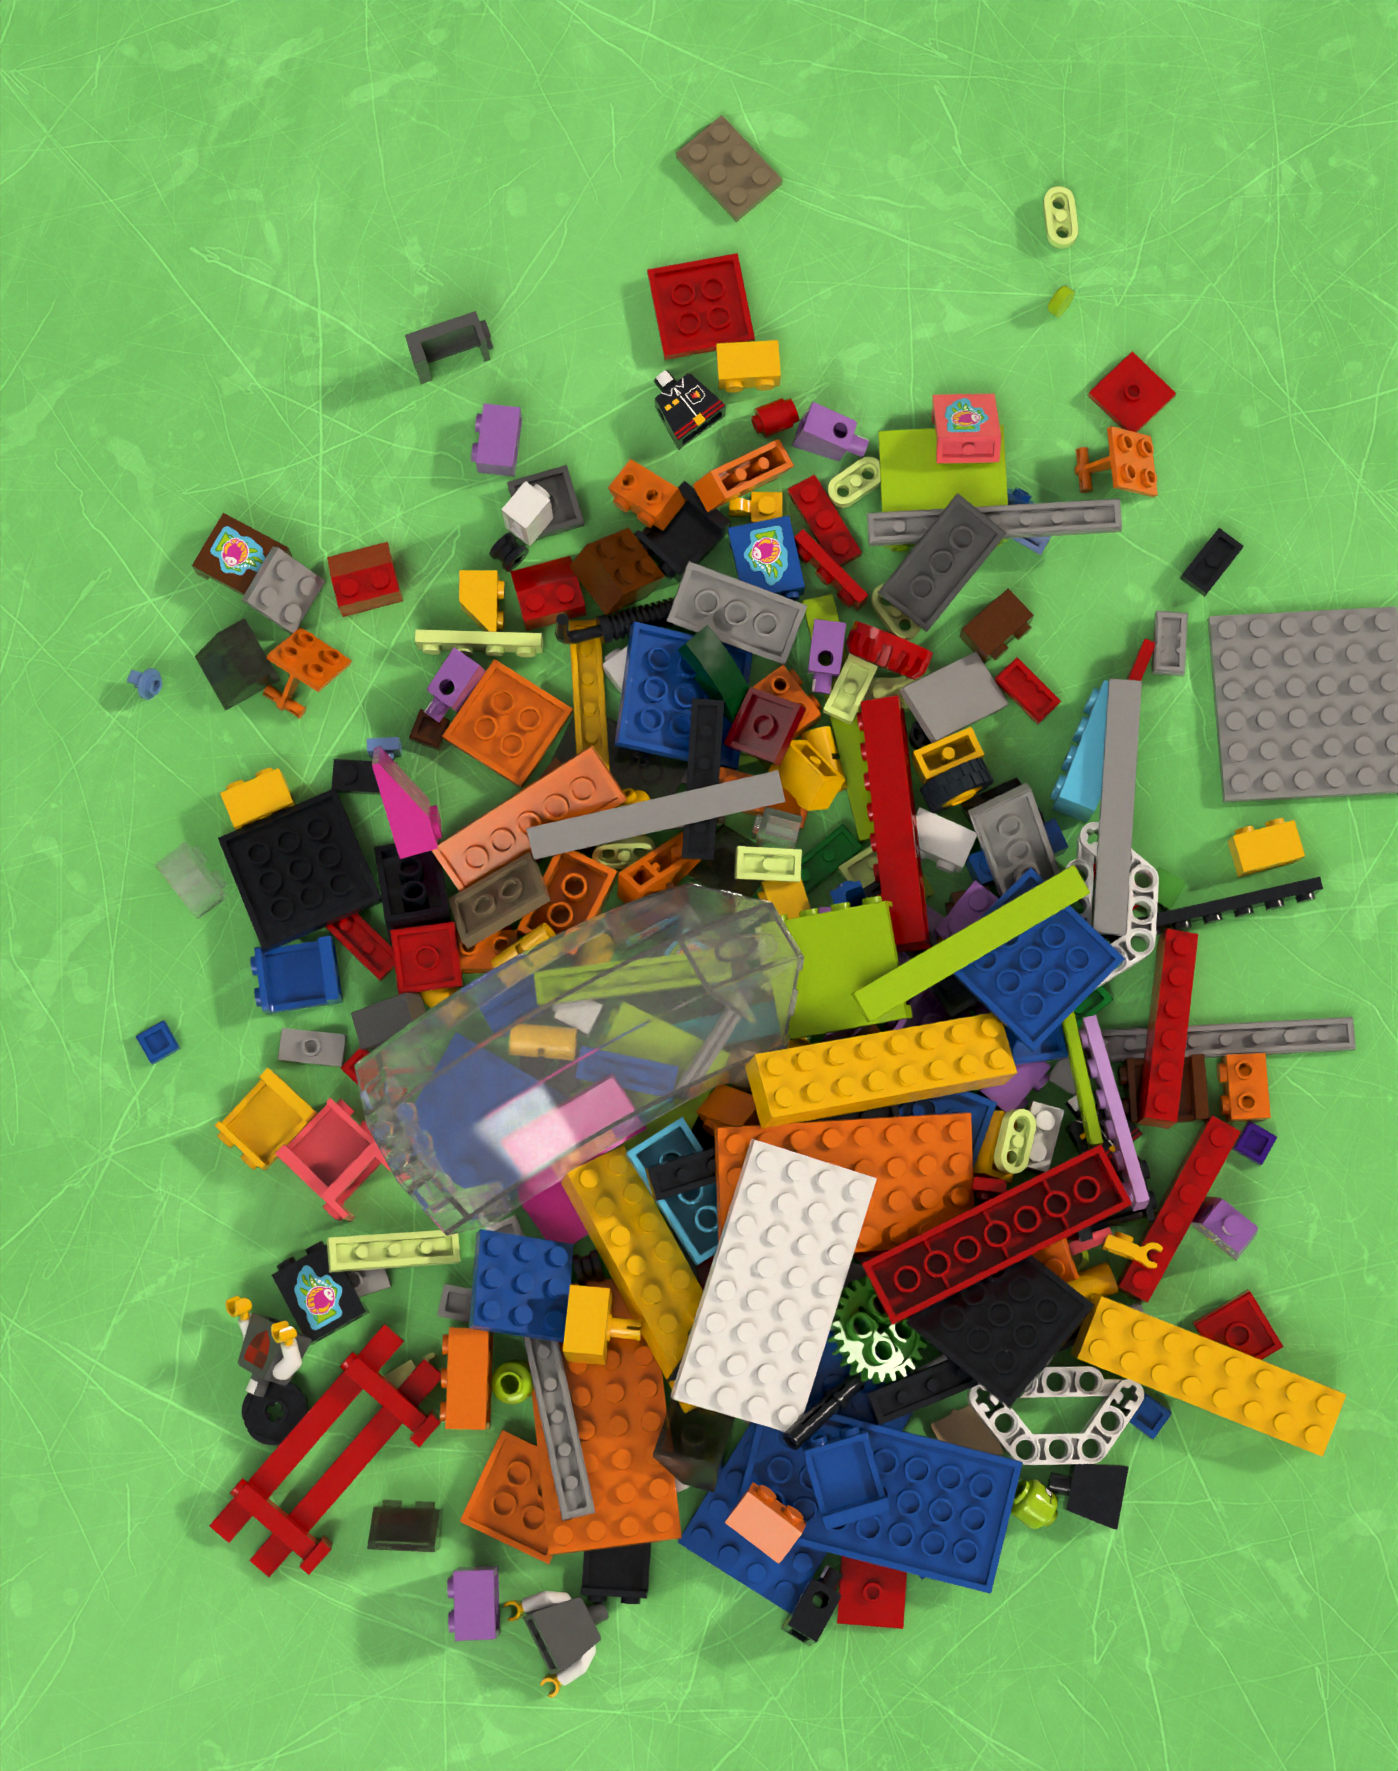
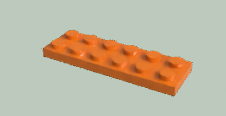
[431,745,627,892]

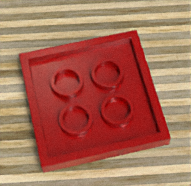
[647,253,755,360]

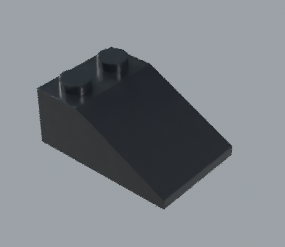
[374,843,452,944]

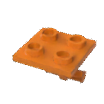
[1074,426,1158,497]
[262,627,352,719]

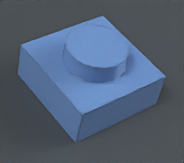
[367,737,402,760]

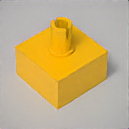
[563,1285,642,1365]

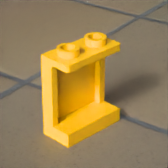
[214,1067,318,1171]

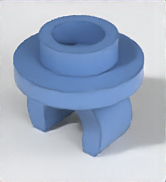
[127,668,162,700]

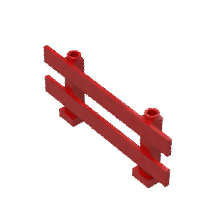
[209,1324,441,1577]

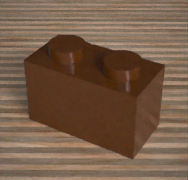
[959,588,1034,664]

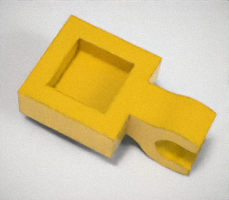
[729,492,782,523]
[1101,1231,1163,1269]

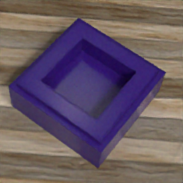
[1232,1121,1277,1165]

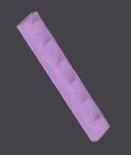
[1078,1015,1150,1211]

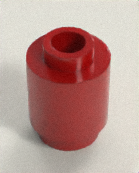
[751,398,799,438]

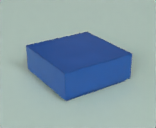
[136,1020,181,1065]
[1129,1393,1172,1440]

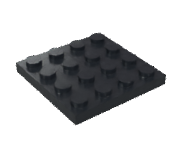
[218,788,382,953]
[906,1255,1094,1410]

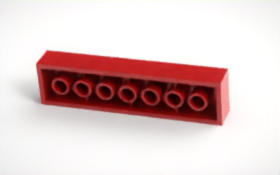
[862,1144,1132,1325]

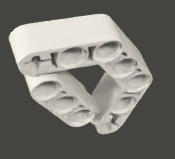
[1064,822,1159,990]
[967,1366,1144,1465]

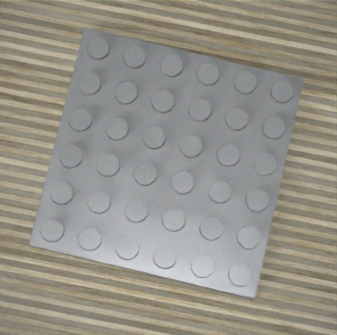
[1207,607,1398,803]

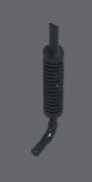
[555,596,676,644]

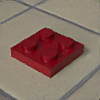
[723,687,806,767]

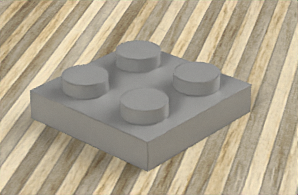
[242,547,325,634]

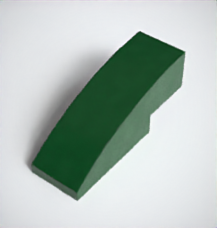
[678,625,749,724]

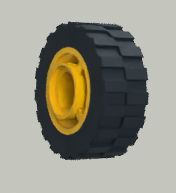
[920,758,994,813]

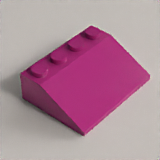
[372,746,442,859]

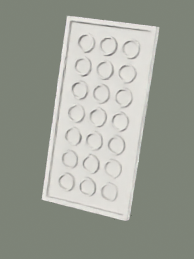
[670,1139,877,1432]

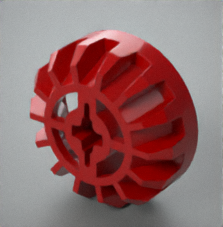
[846,621,934,680]

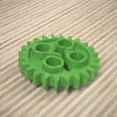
[827,1276,927,1385]

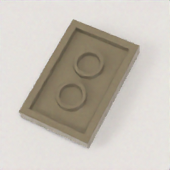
[676,115,782,222]
[448,852,551,948]

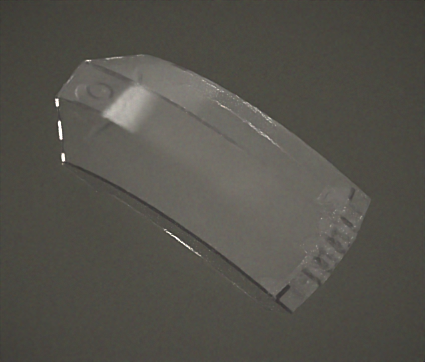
[354,883,805,1236]

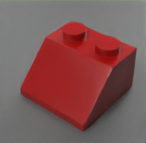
[327,542,403,617]
[510,556,587,631]

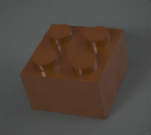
[569,527,665,616]

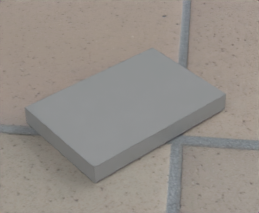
[899,652,1009,743]

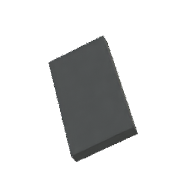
[878,493,1007,632]

